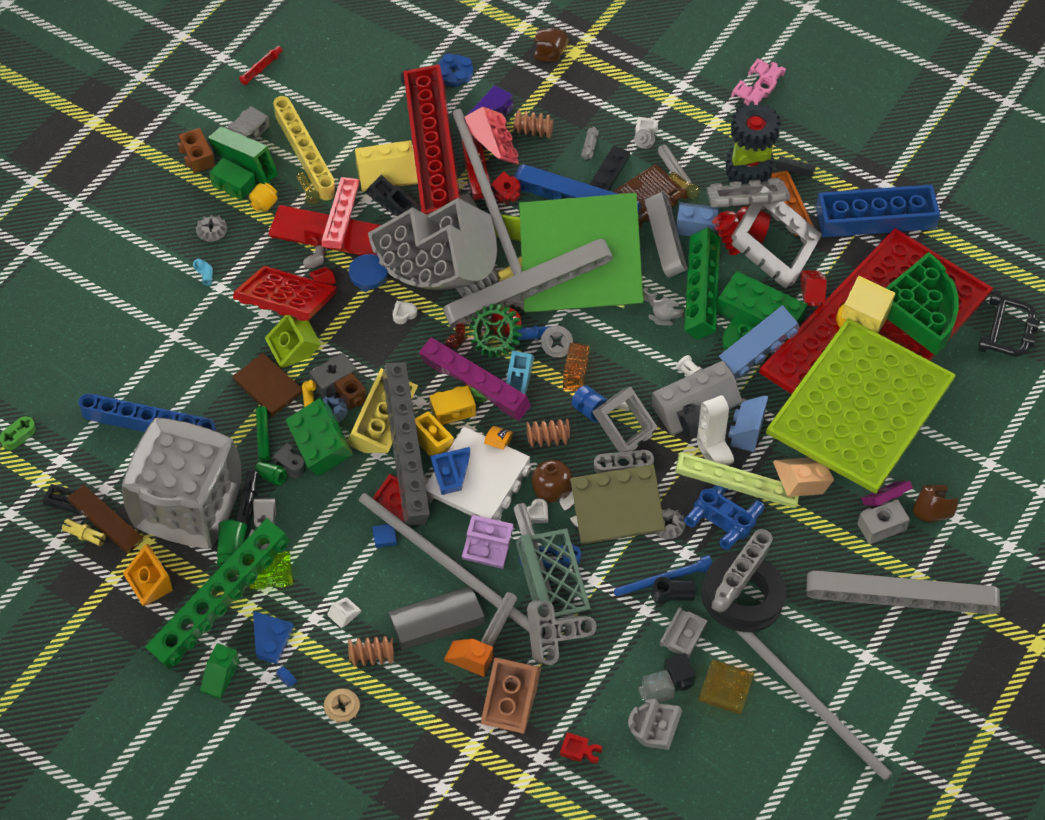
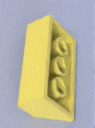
[347,368,418,453]

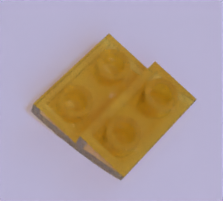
[698,659,755,715]

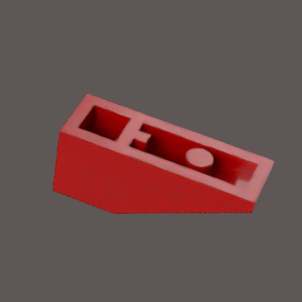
[800,270,827,306]

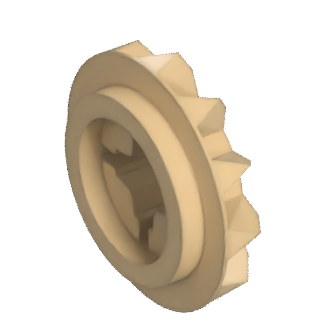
[324,689,360,724]

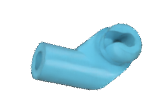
[193,259,213,286]

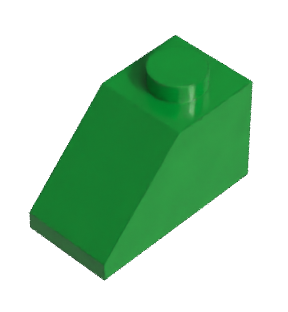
[200,643,240,699]

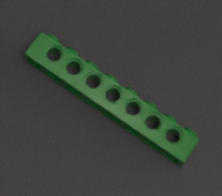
[145,518,290,670]

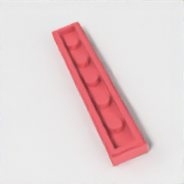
[322,177,360,249]

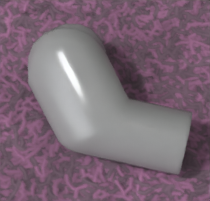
[303,245,325,269]

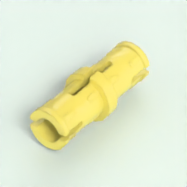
[62,518,106,547]

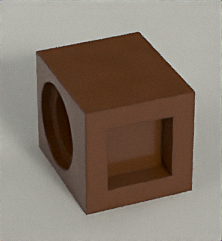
[335,373,366,410]

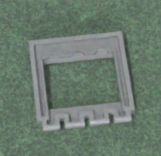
[706,178,790,208]
[731,186,822,288]

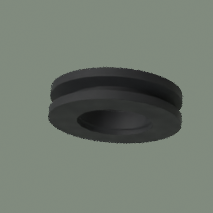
[701,553,786,632]

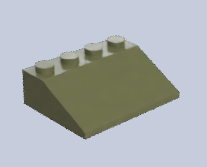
[570,464,665,545]

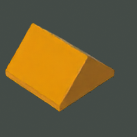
[123,544,173,605]

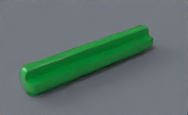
[256,406,270,462]

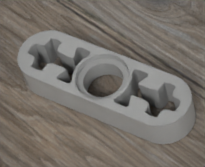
[594,450,654,473]

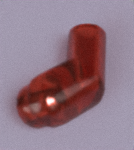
[445,323,465,348]

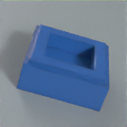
[372,524,397,548]

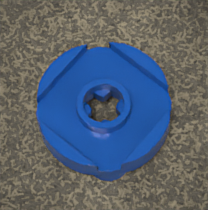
[438,53,473,87]

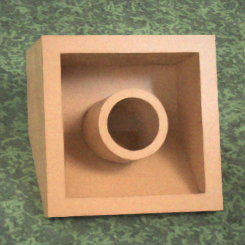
[773,458,834,497]

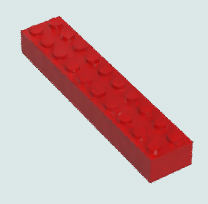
[403,64,461,215]

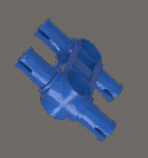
[684,485,765,550]

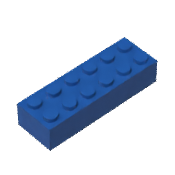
[816,185,940,237]

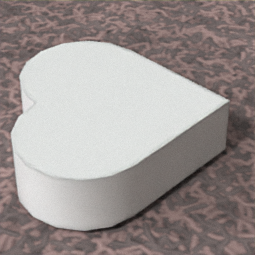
[635,117,658,134]
[393,301,417,324]
[527,499,548,523]

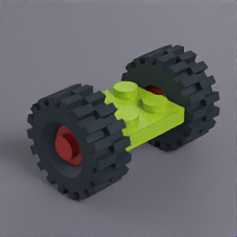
[725,102,781,184]

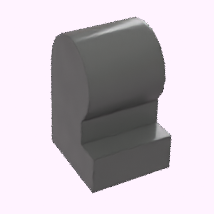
[273,443,305,478]

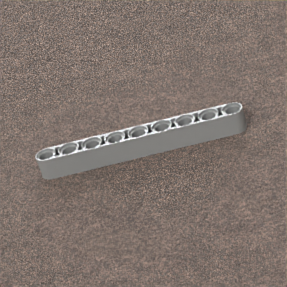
[443,239,613,328]
[807,571,1000,614]

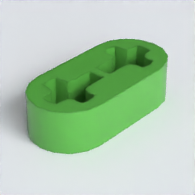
[0,416,36,450]

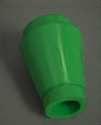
[255,462,287,486]

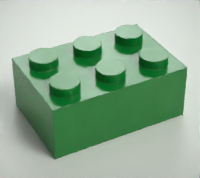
[285,398,353,477]

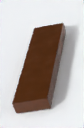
[68,484,143,554]

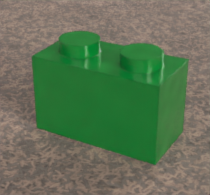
[209,158,256,201]

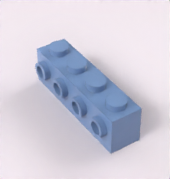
[719,305,799,378]

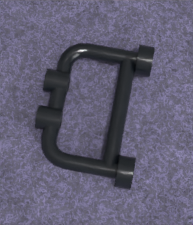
[978,289,1040,357]

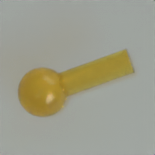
[296,172,320,205]
[669,172,700,199]

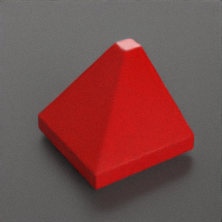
[309,267,336,284]

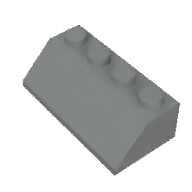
[651,361,743,436]

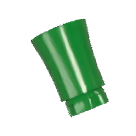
[217,520,248,567]

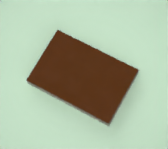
[232,353,303,417]

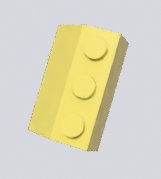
[355,140,418,192]

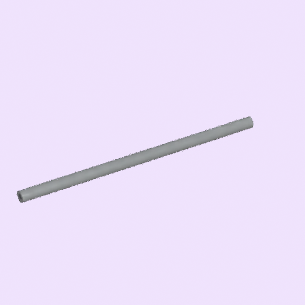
[453,109,522,276]
[359,493,545,637]
[736,631,892,781]

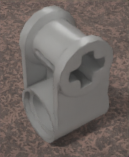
[253,498,276,530]

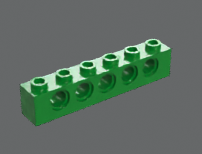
[684,227,720,340]

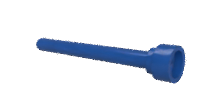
[614,555,713,596]

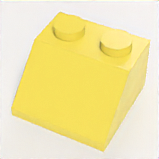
[841,276,895,333]

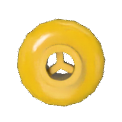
[249,183,277,212]

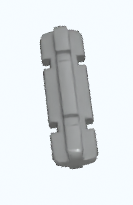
[581,127,599,160]

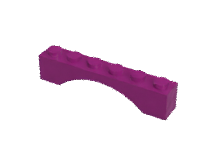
[419,337,531,421]

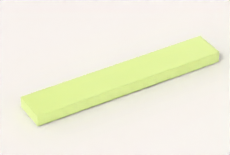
[675,452,799,508]

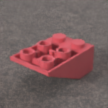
[465,107,519,165]

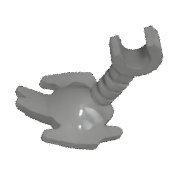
[643,288,684,325]

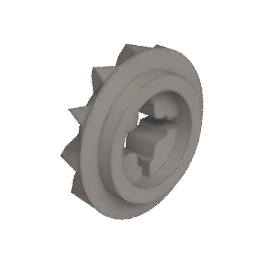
[196,214,227,242]
[541,326,573,358]
[655,507,685,539]

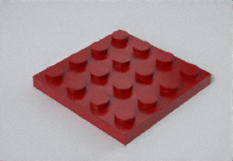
[233,266,337,321]

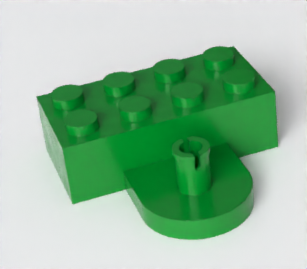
[717,271,807,351]

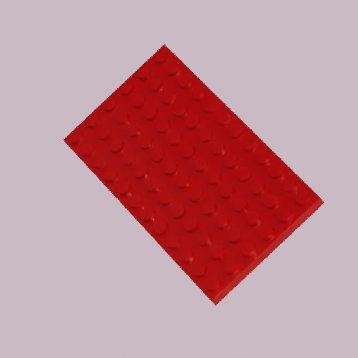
[759,228,993,394]

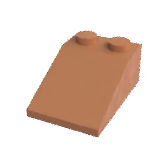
[480,658,541,733]

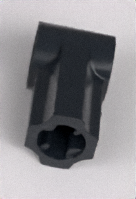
[651,577,696,604]

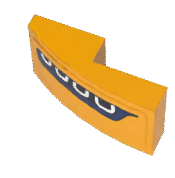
[484,426,514,450]

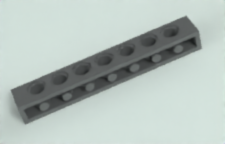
[382,362,430,526]

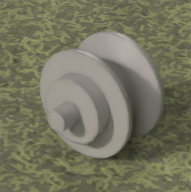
[634,129,655,149]

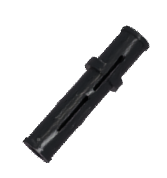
[237,470,260,531]

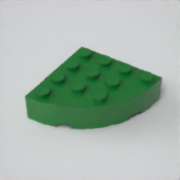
[886,252,959,356]

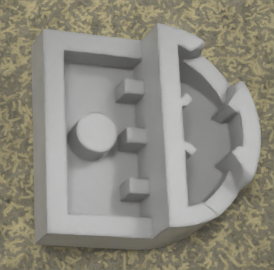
[628,699,682,750]

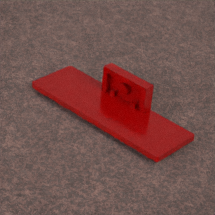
[268,205,381,255]

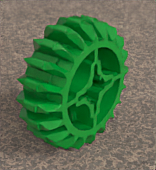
[469,303,523,358]

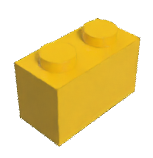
[429,385,476,425]
[415,411,454,456]

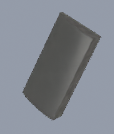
[388,586,485,651]

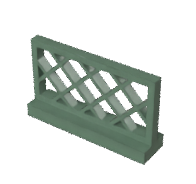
[516,528,591,618]

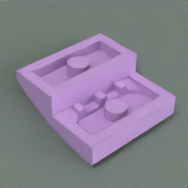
[462,515,514,569]

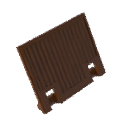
[612,164,689,229]

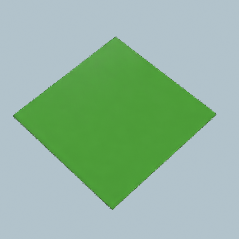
[519,193,644,313]

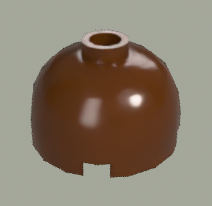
[531,460,572,502]

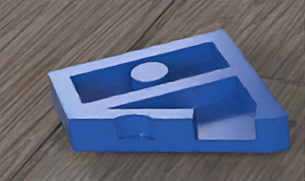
[430,447,471,495]
[253,611,294,664]

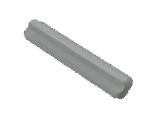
[658,145,692,190]
[481,592,517,647]

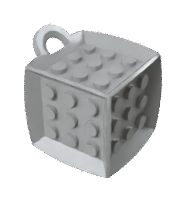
[122,418,242,549]

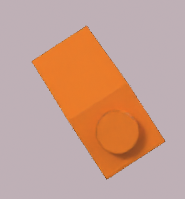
[444,639,493,677]

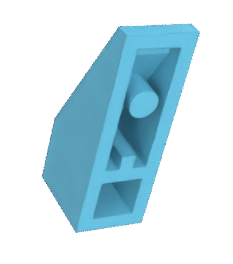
[501,351,534,411]

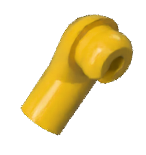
[302,380,316,407]

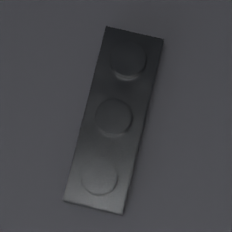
[589,145,630,191]

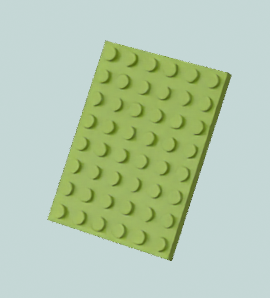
[766,318,956,494]

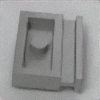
[659,607,708,658]

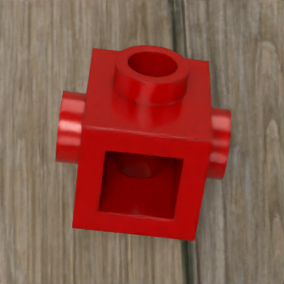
[491,171,521,205]

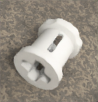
[676,355,703,377]

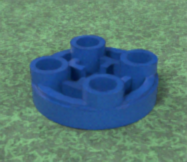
[349,254,388,292]

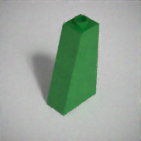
[208,127,278,184]

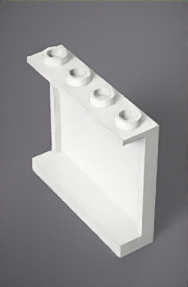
[425,427,531,521]

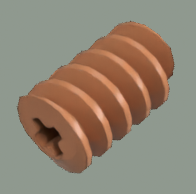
[513,110,554,139]
[526,419,570,448]
[348,636,394,667]

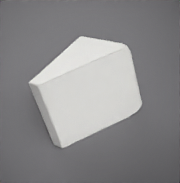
[328,597,361,628]

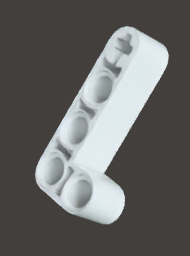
[697,395,734,466]

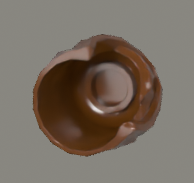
[534,28,569,62]
[913,485,958,523]

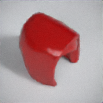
[736,206,770,244]

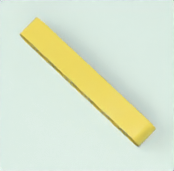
[274,96,336,200]

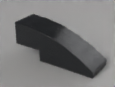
[365,175,421,217]

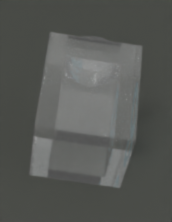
[639,670,675,703]

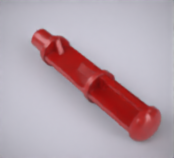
[239,46,283,85]

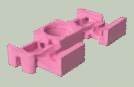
[731,59,786,106]

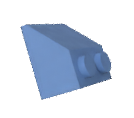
[676,202,718,236]
[728,396,768,452]

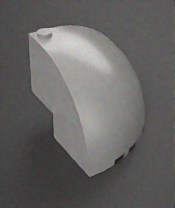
[368,198,497,290]

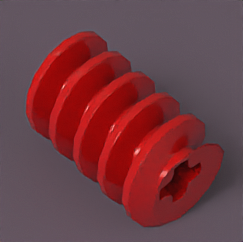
[712,211,740,255]

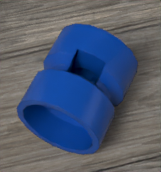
[572,385,608,423]

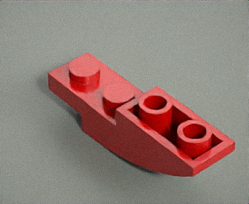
[461,137,491,200]

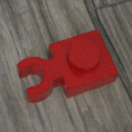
[560,732,602,764]

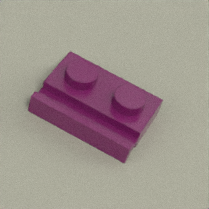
[861,481,913,508]

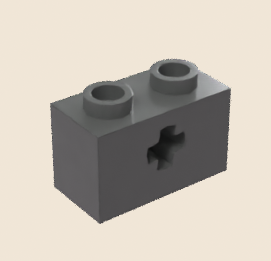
[309,353,358,398]

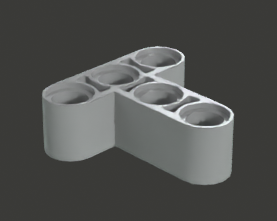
[527,600,596,665]

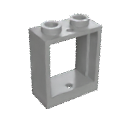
[592,387,658,452]

